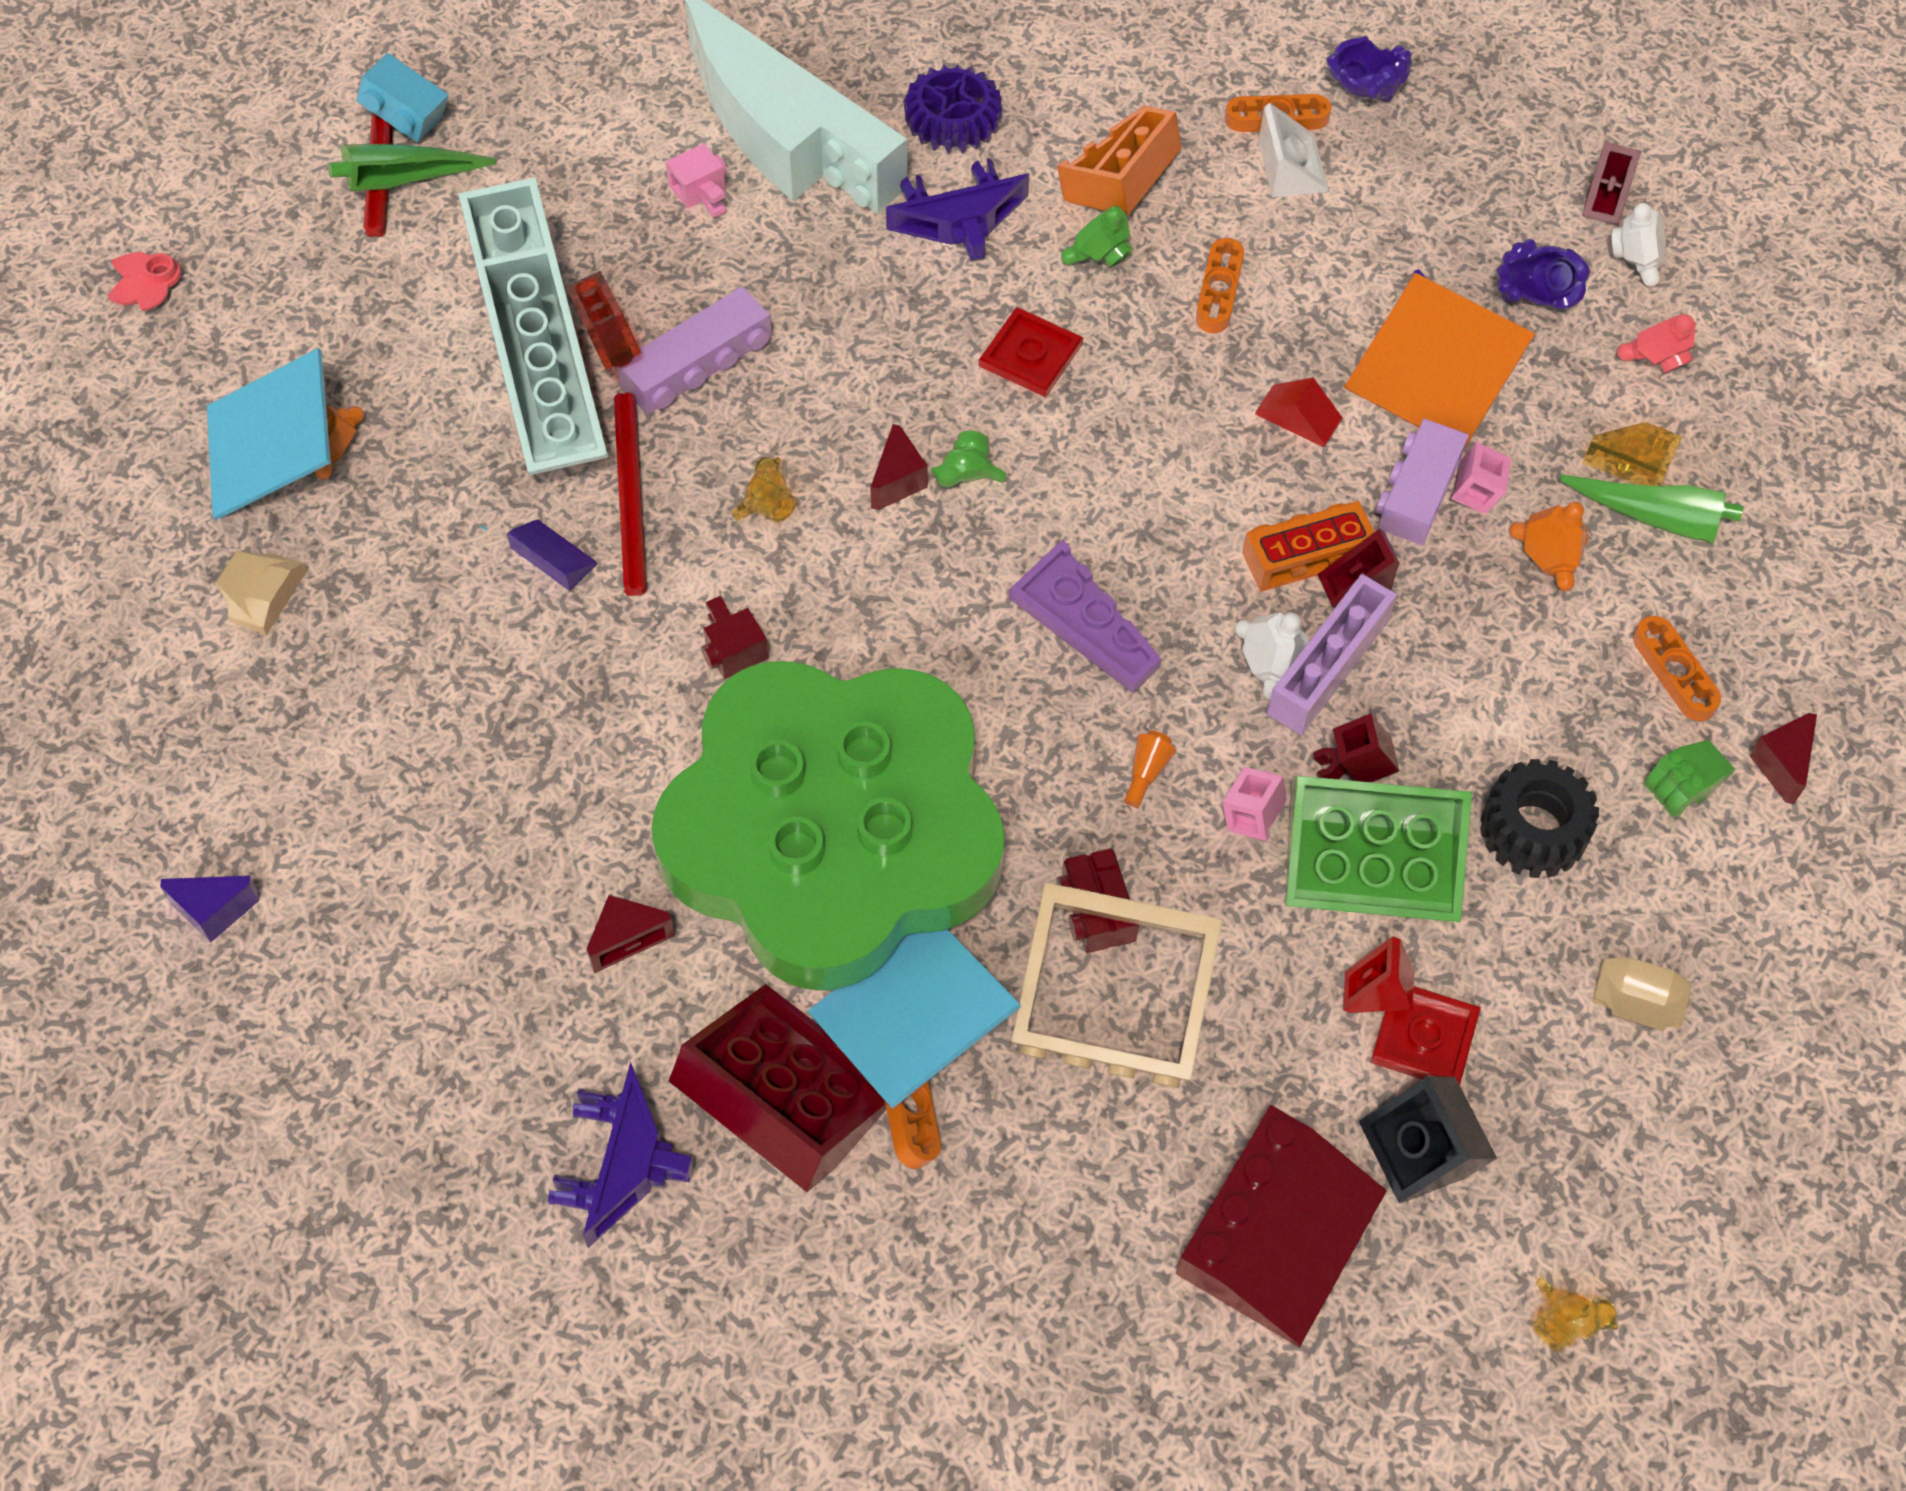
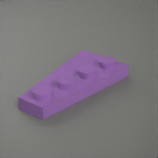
[1009,539,1161,693]

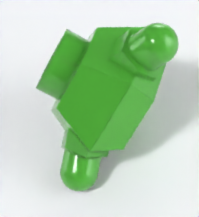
[1061,206,1134,268]

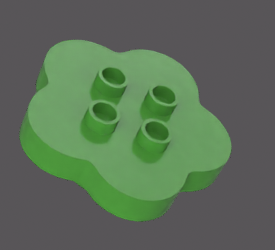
[652,661,1004,990]

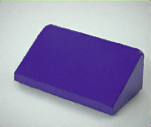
[507,519,597,591]

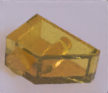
[1583,422,1682,486]

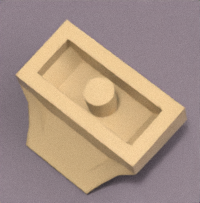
[215,551,307,635]
[1592,958,1692,1031]

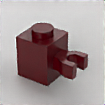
[701,595,769,679]
[1313,713,1400,783]

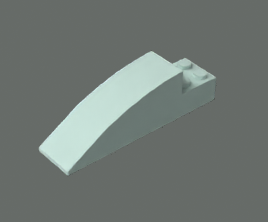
[685,0,908,214]
[458,177,608,475]

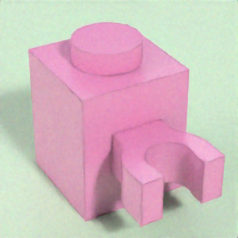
[666,143,727,218]

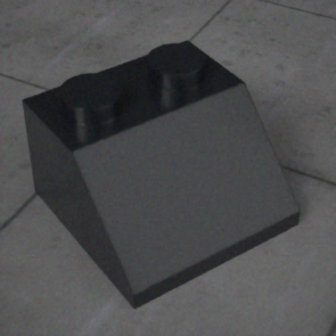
[1359,1076,1497,1203]

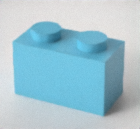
[356,53,449,143]

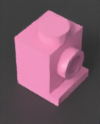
[1451,442,1511,514]
[1223,767,1287,841]

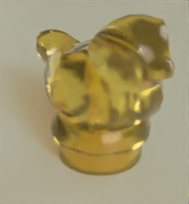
[731,457,796,523]
[1532,1277,1619,1353]

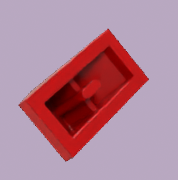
[1255,377,1343,448]
[1343,936,1414,1013]

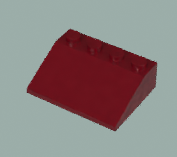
[668,984,886,1192]
[1176,1105,1387,1348]

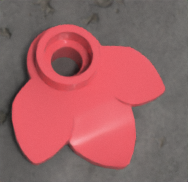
[107,252,181,311]

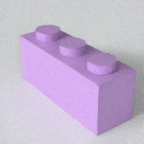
[1375,419,1469,546]

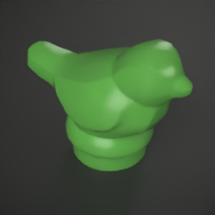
[931,431,1007,488]

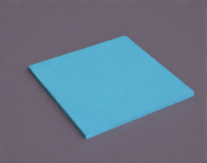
[207,348,331,519]
[807,929,1021,1109]

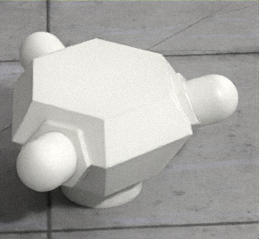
[1612,203,1666,287]
[1235,612,1309,700]

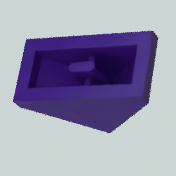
[160,876,260,943]

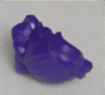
[1326,35,1412,102]
[1496,239,1590,309]

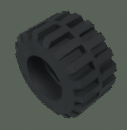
[1480,759,1599,878]

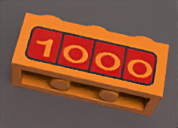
[1242,501,1375,592]

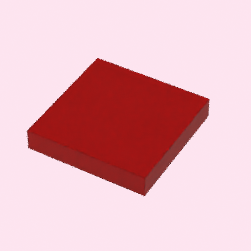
[979,307,1084,398]
[1370,986,1481,1085]

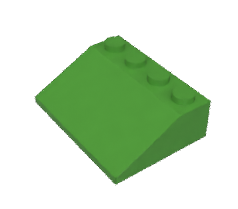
[1285,776,1472,922]

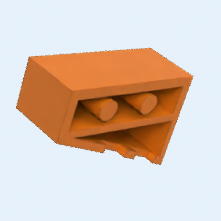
[1057,105,1182,216]

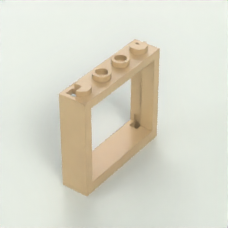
[1011,882,1223,1088]

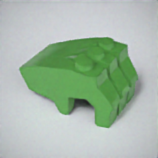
[1644,739,1736,817]

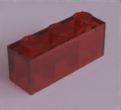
[565,271,641,370]

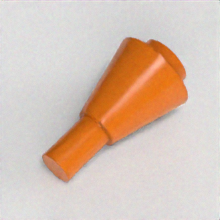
[1123,730,1177,809]

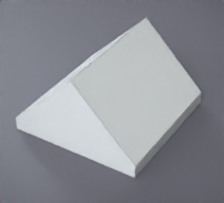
[1258,103,1329,197]

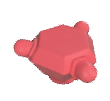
[1617,313,1696,373]

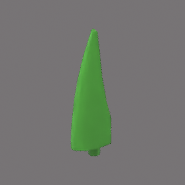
[328,144,497,191]
[1560,474,1744,543]

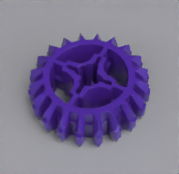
[904,63,1002,154]

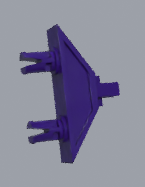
[886,158,1029,261]
[548,1061,694,1248]

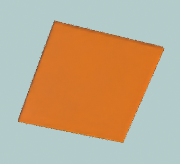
[1344,273,1535,449]

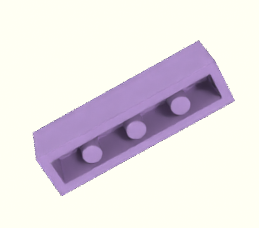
[616,286,772,415]
[1267,574,1397,736]

